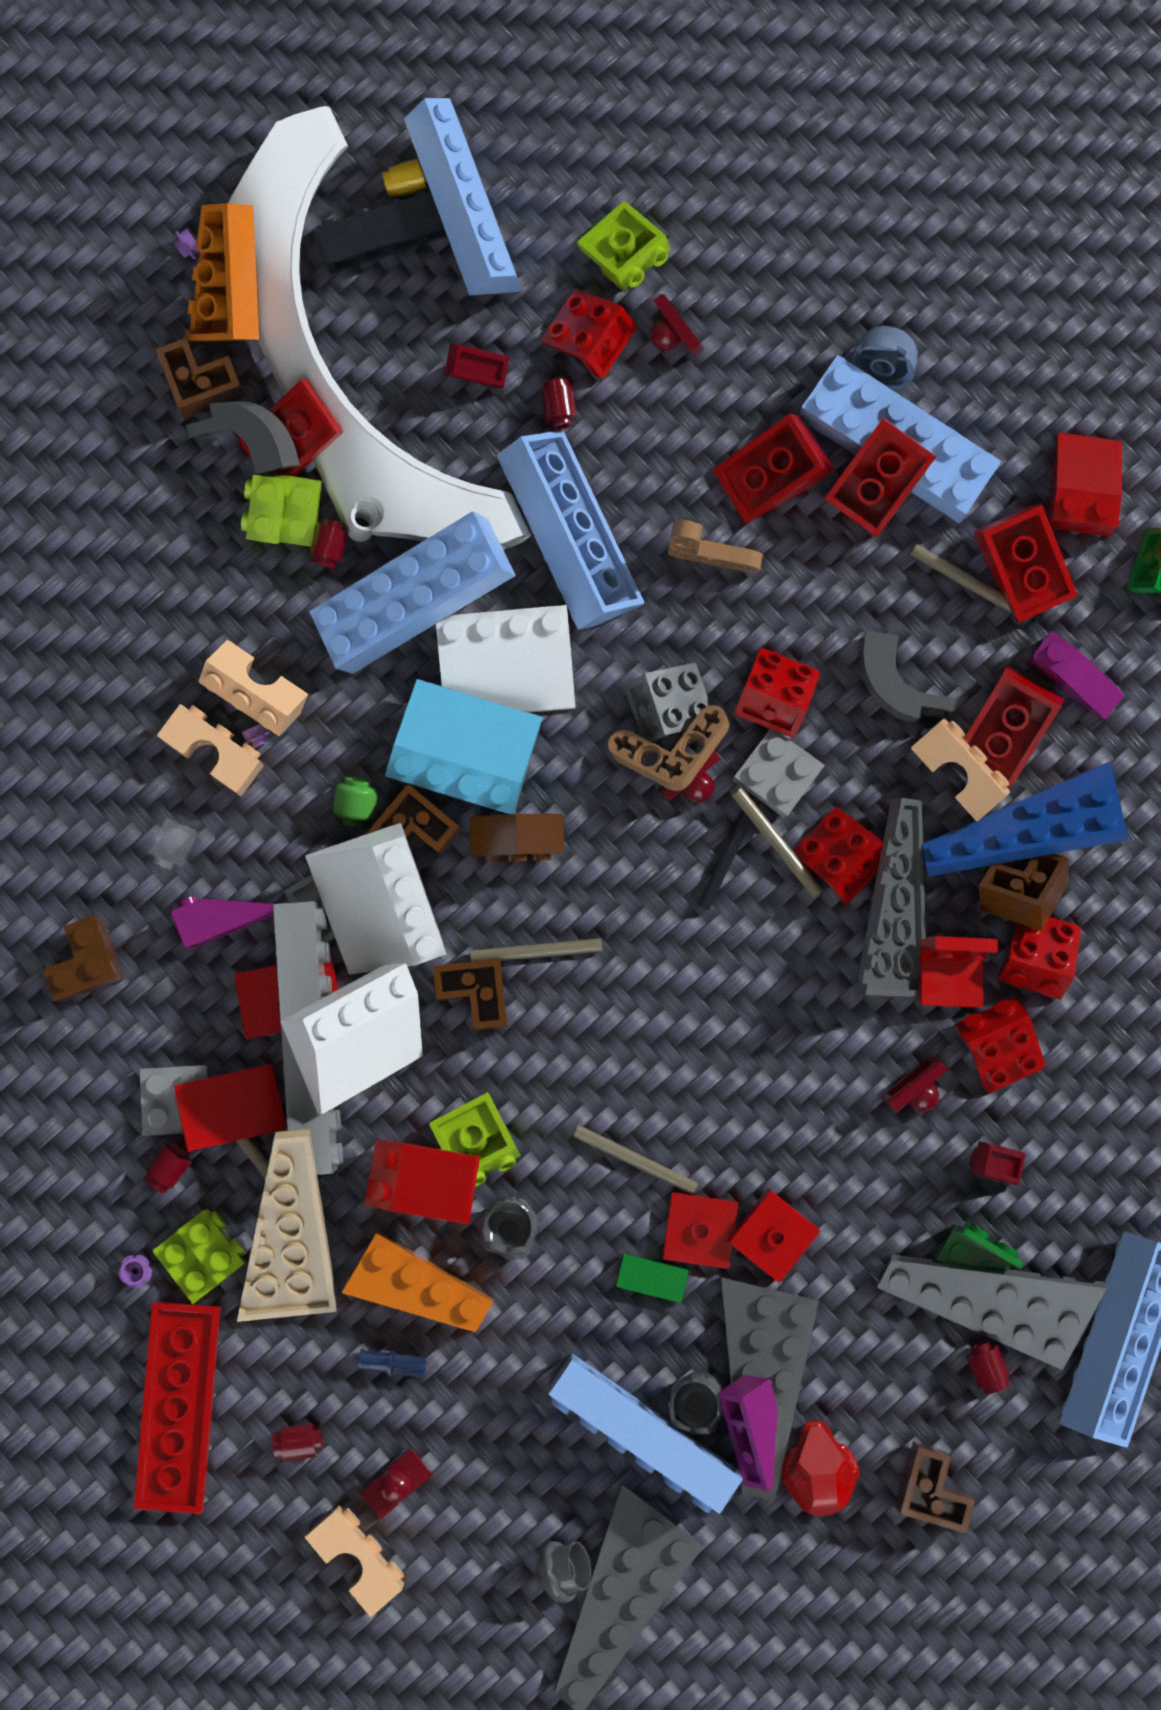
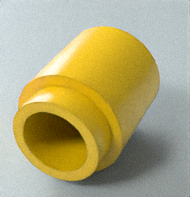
[382,158,428,199]

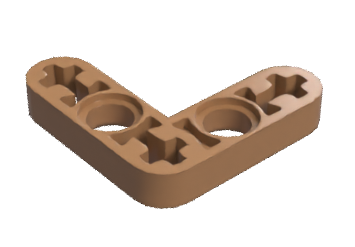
[668,520,763,573]
[608,705,729,791]

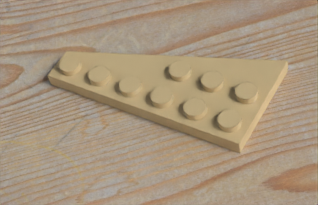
[237,1129,338,1322]

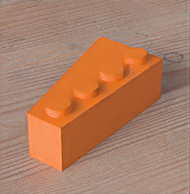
[184,203,259,342]
[342,1232,494,1332]

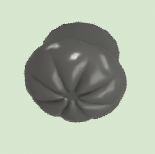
[537,1541,591,1603]

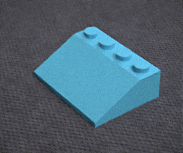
[385,679,543,814]

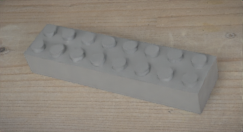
[273,901,343,1175]

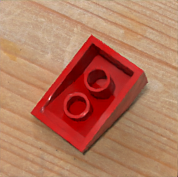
[713,414,835,524]
[824,417,937,537]
[1047,432,1122,537]
[973,505,1078,623]
[964,666,1065,789]
[364,1139,480,1224]

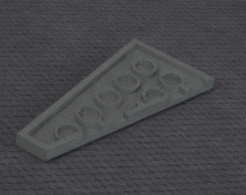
[855,798,926,998]
[877,1254,1107,1370]
[720,1277,819,1501]
[554,1483,704,1710]

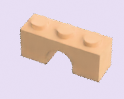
[198,640,308,736]
[157,704,264,797]
[911,719,1010,821]
[305,1505,404,1617]

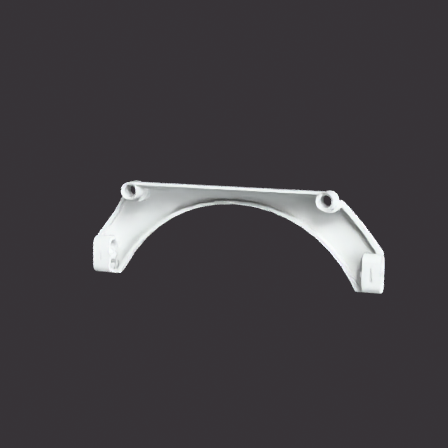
[228,106,531,550]

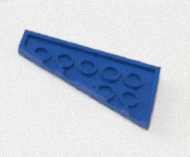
[923,762,1128,877]

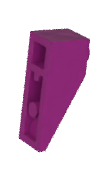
[1025,631,1125,721]
[171,896,274,950]
[718,1375,778,1491]

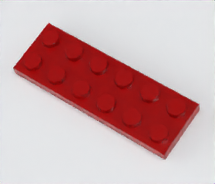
[134,1302,221,1514]

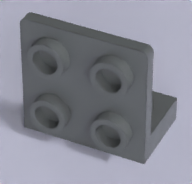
[624,663,715,744]

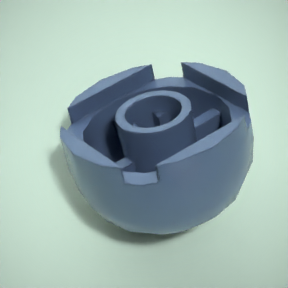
[851,326,918,389]

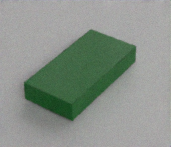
[616,1253,689,1303]

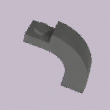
[186,401,300,474]
[860,630,956,723]

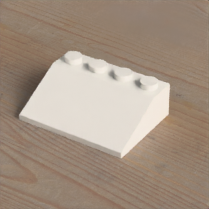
[436,605,576,713]
[305,823,446,975]
[280,963,423,1115]

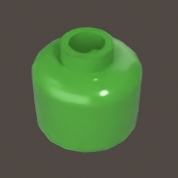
[333,777,378,827]

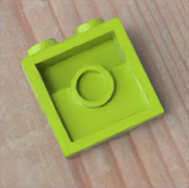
[577,201,671,292]
[241,473,322,547]
[429,1092,521,1187]
[153,1209,248,1304]

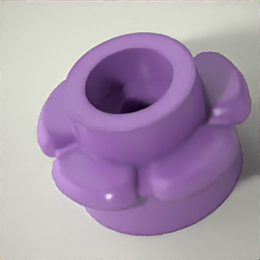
[173,228,200,259]
[242,724,272,748]
[119,1255,152,1288]

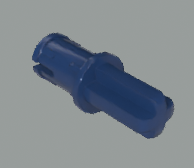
[358,1349,427,1378]

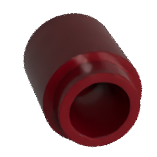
[541,378,577,430]
[309,518,349,569]
[144,1141,192,1193]
[966,1341,1010,1395]
[272,1423,323,1462]

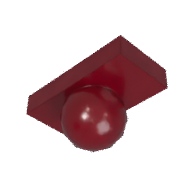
[650,293,704,357]
[444,343,509,389]
[658,750,721,803]
[880,1056,948,1112]
[969,1141,1026,1186]
[359,1447,433,1519]

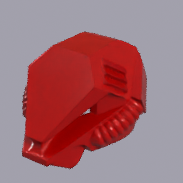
[781,1420,860,1516]

